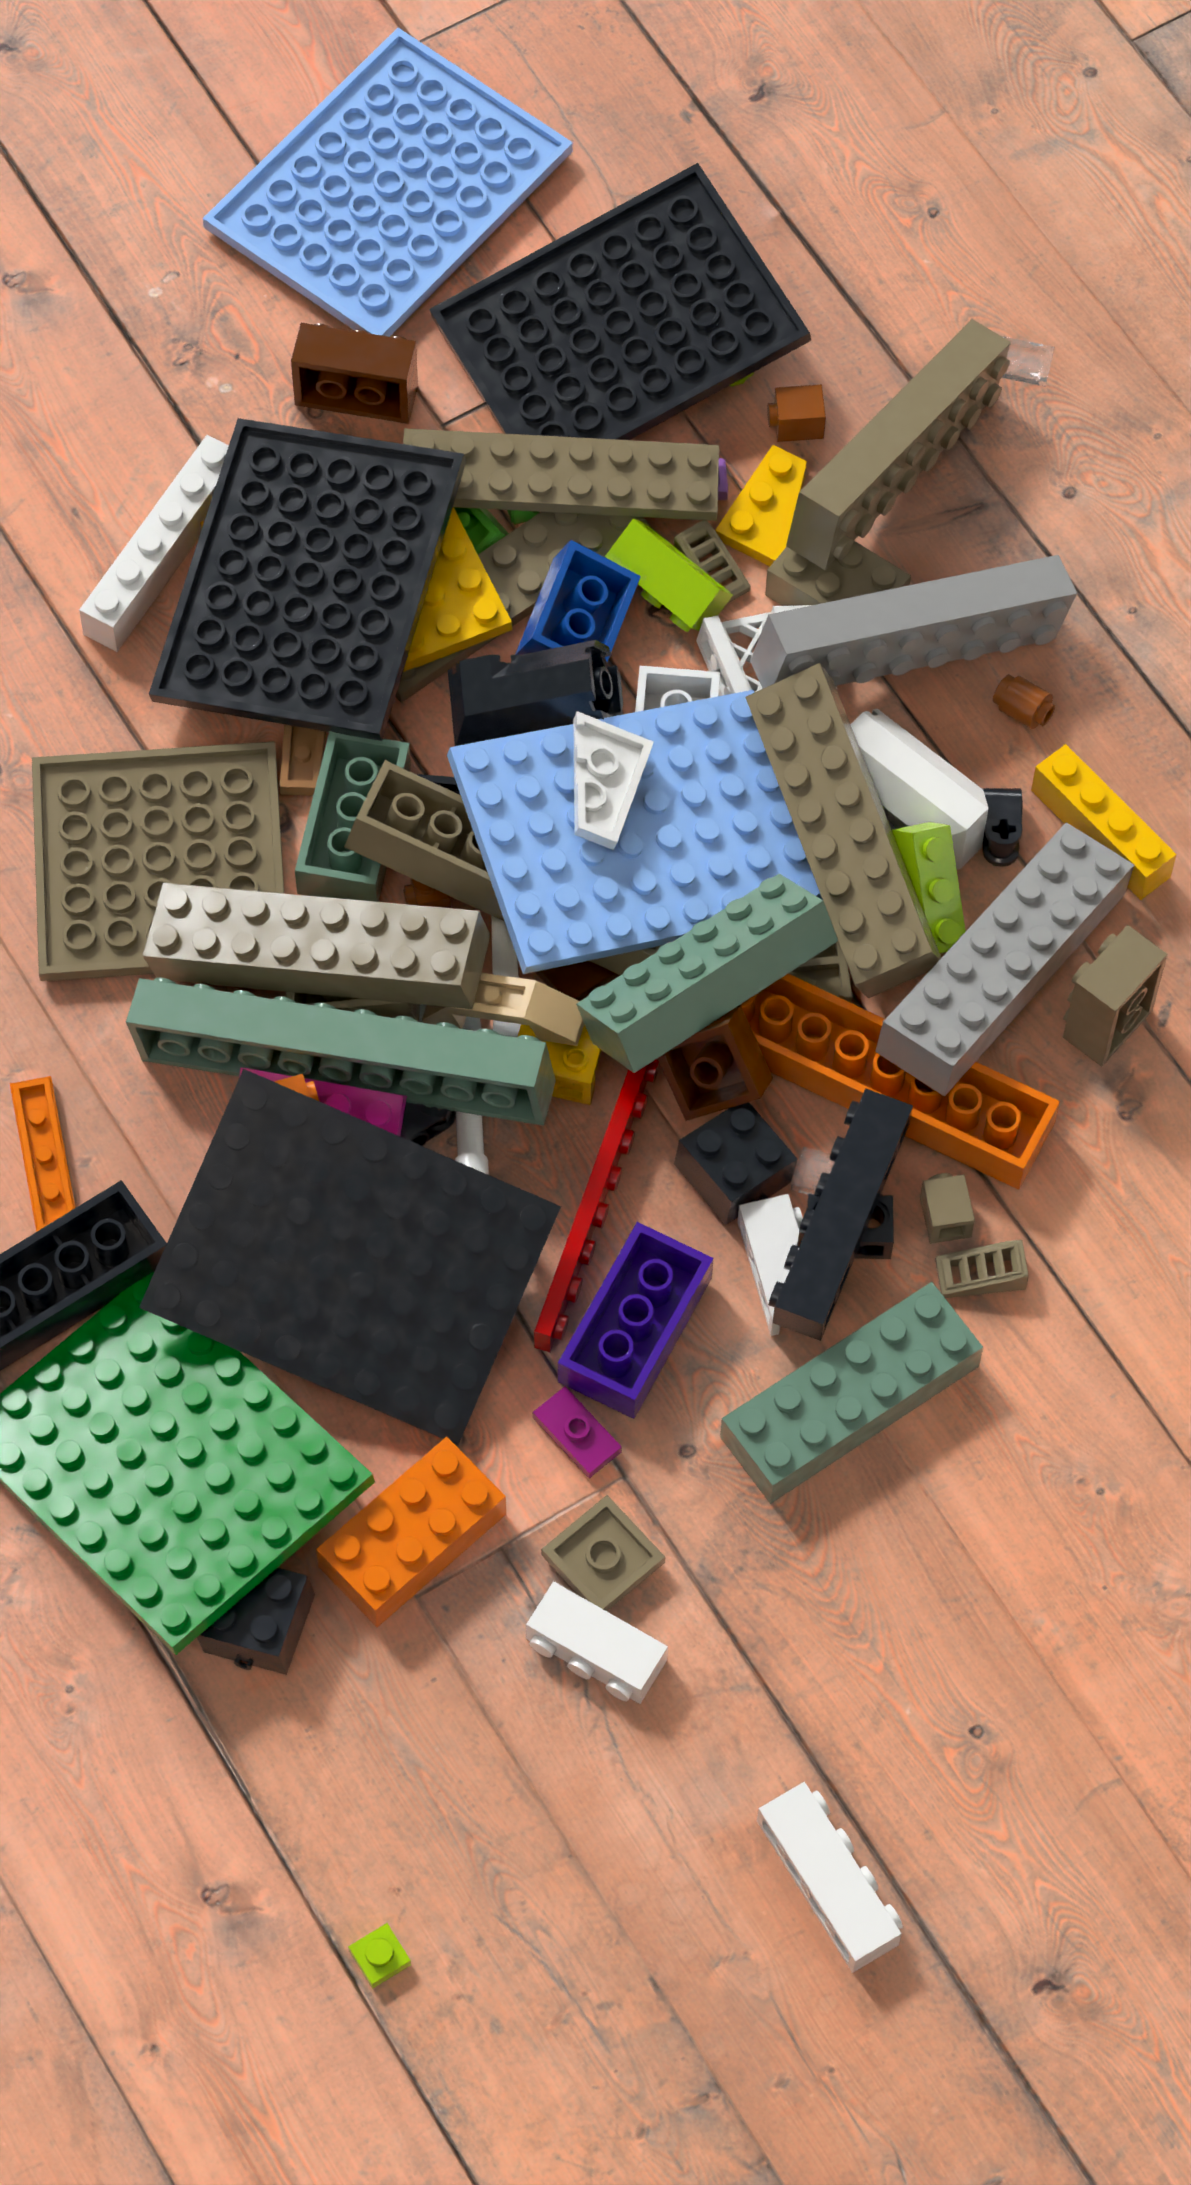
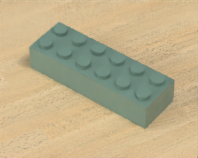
[576,874,838,1073]
[720,1282,983,1504]

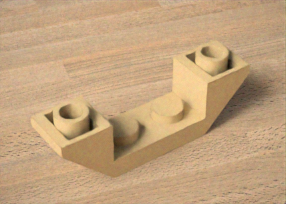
[422,973,584,1046]

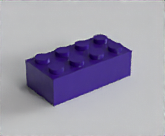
[558,1222,714,1419]

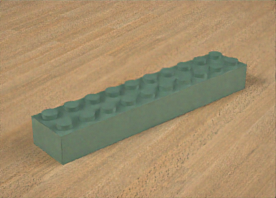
[126,978,556,1126]

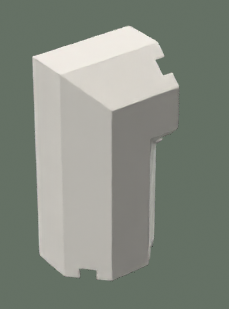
[850,709,988,869]

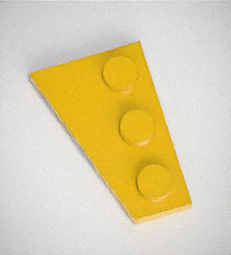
[715,445,807,566]

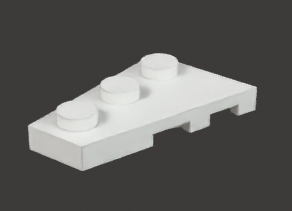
[573,711,654,850]

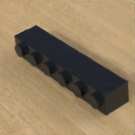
[768,1088,913,1341]

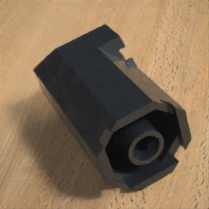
[447,640,623,746]

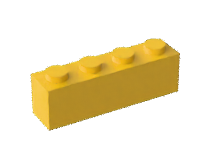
[1031,744,1177,900]

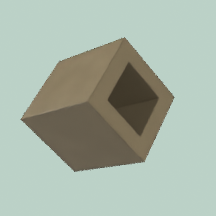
[920,1173,975,1244]

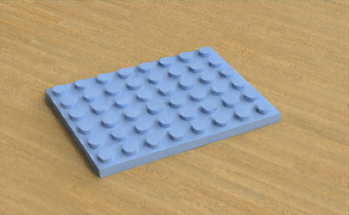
[203,28,573,337]
[447,690,823,974]

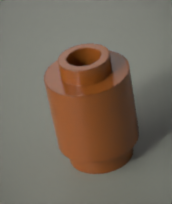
[993,674,1055,729]

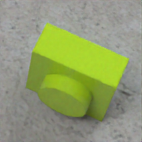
[348,1923,411,1989]

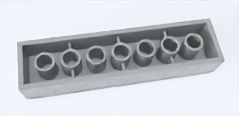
[750,555,1077,689]
[875,822,1134,1096]

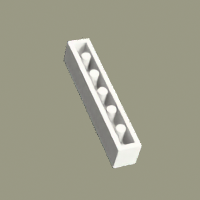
[79,435,229,652]

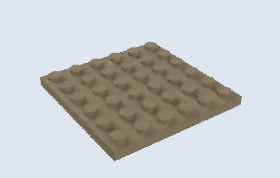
[32,741,284,982]

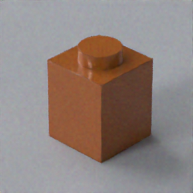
[767,384,826,442]

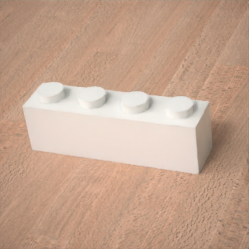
[757,1781,903,1973]

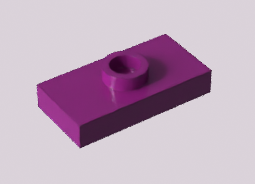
[532,1386,622,1479]

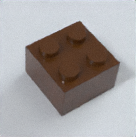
[657,1004,773,1121]

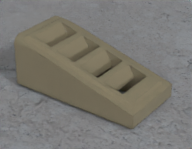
[674,520,751,603]
[935,1240,1028,1298]

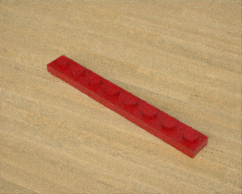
[534,1059,660,1353]

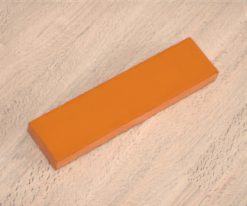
[10,1076,76,1232]

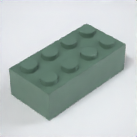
[295,731,411,902]

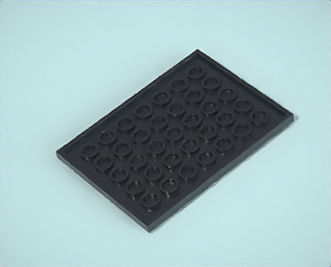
[429,163,812,440]
[149,418,466,741]
[139,1069,561,1445]

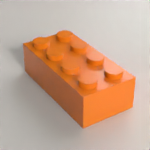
[316,1436,507,1627]

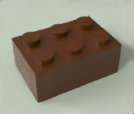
[291,322,418,424]

